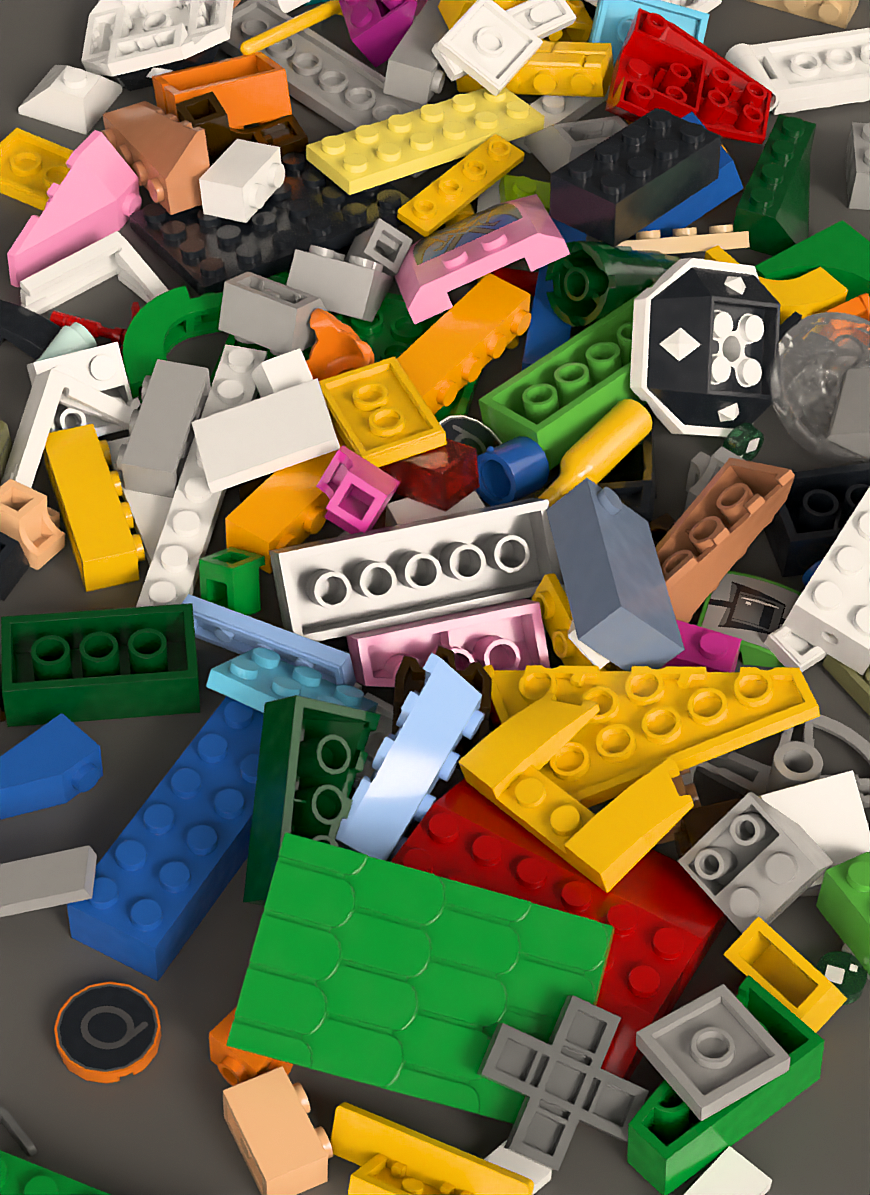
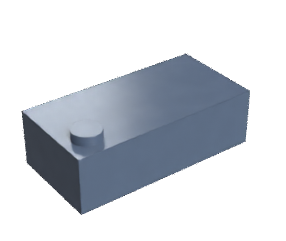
[546,478,685,671]

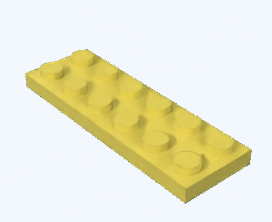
[306,87,545,195]

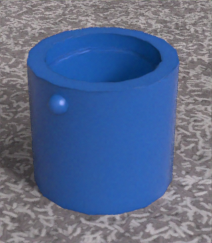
[471,436,549,506]

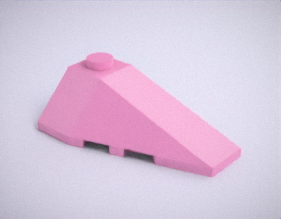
[7,130,142,287]

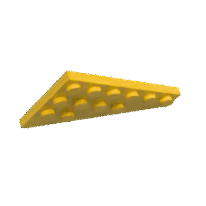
[483,665,820,808]

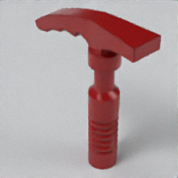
[50,302,140,361]

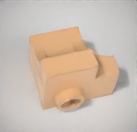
[0,479,65,570]

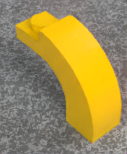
[704,245,848,328]

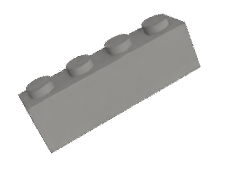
[383,0,449,105]

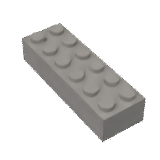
[269,498,563,642]

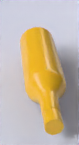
[538,399,652,508]

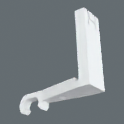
[20,231,169,315]
[0,369,141,488]

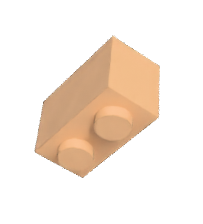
[223,1066,333,1195]

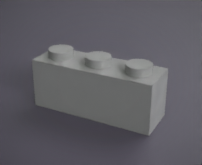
[117,359,211,498]

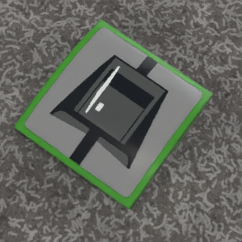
[697,571,801,668]

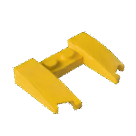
[458,693,694,893]

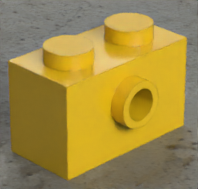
[723,916,847,1033]

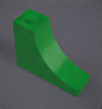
[755,220,870,302]

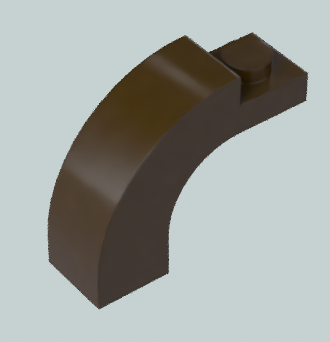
[176,91,309,167]

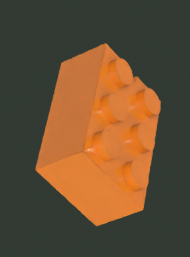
[152,51,292,129]

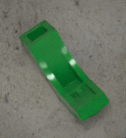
[123,285,223,406]

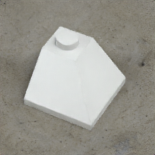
[18,65,122,135]

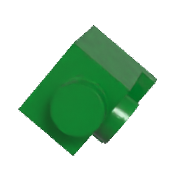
[199,547,265,616]

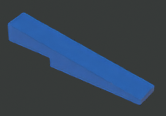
[522,212,587,371]

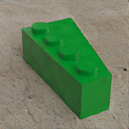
[627,975,825,1195]

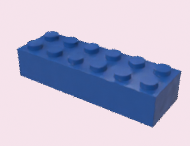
[67,696,264,981]

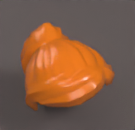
[305,308,374,381]

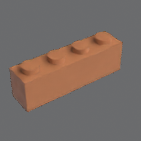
[101,101,210,215]
[655,458,795,623]

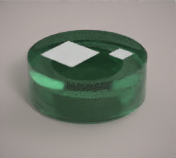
[722,423,764,461]
[816,951,867,1005]

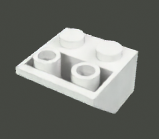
[27,342,132,437]

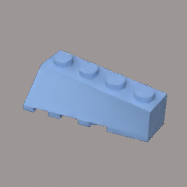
[335,653,485,862]

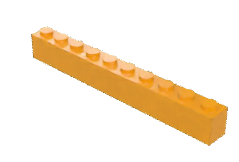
[225,273,532,574]

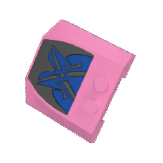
[394,194,570,324]

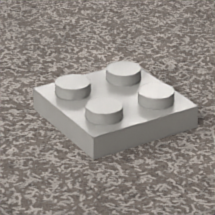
[636,984,791,1121]

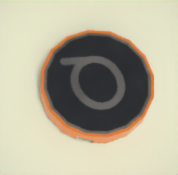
[54,982,162,1084]

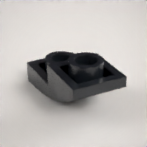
[0,300,62,360]

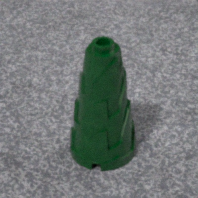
[545,241,681,327]

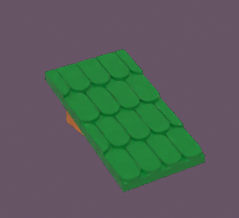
[226,832,615,1124]

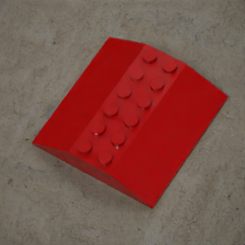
[391,778,728,1081]

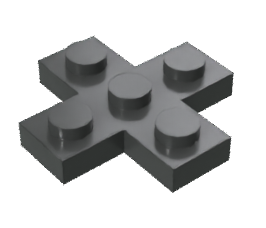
[477,995,649,1171]

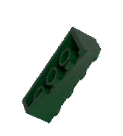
[733,114,816,256]
[243,695,381,906]

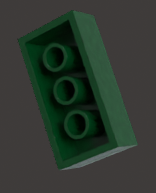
[1,603,200,727]

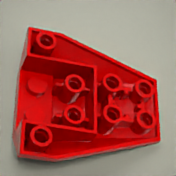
[605,8,772,144]

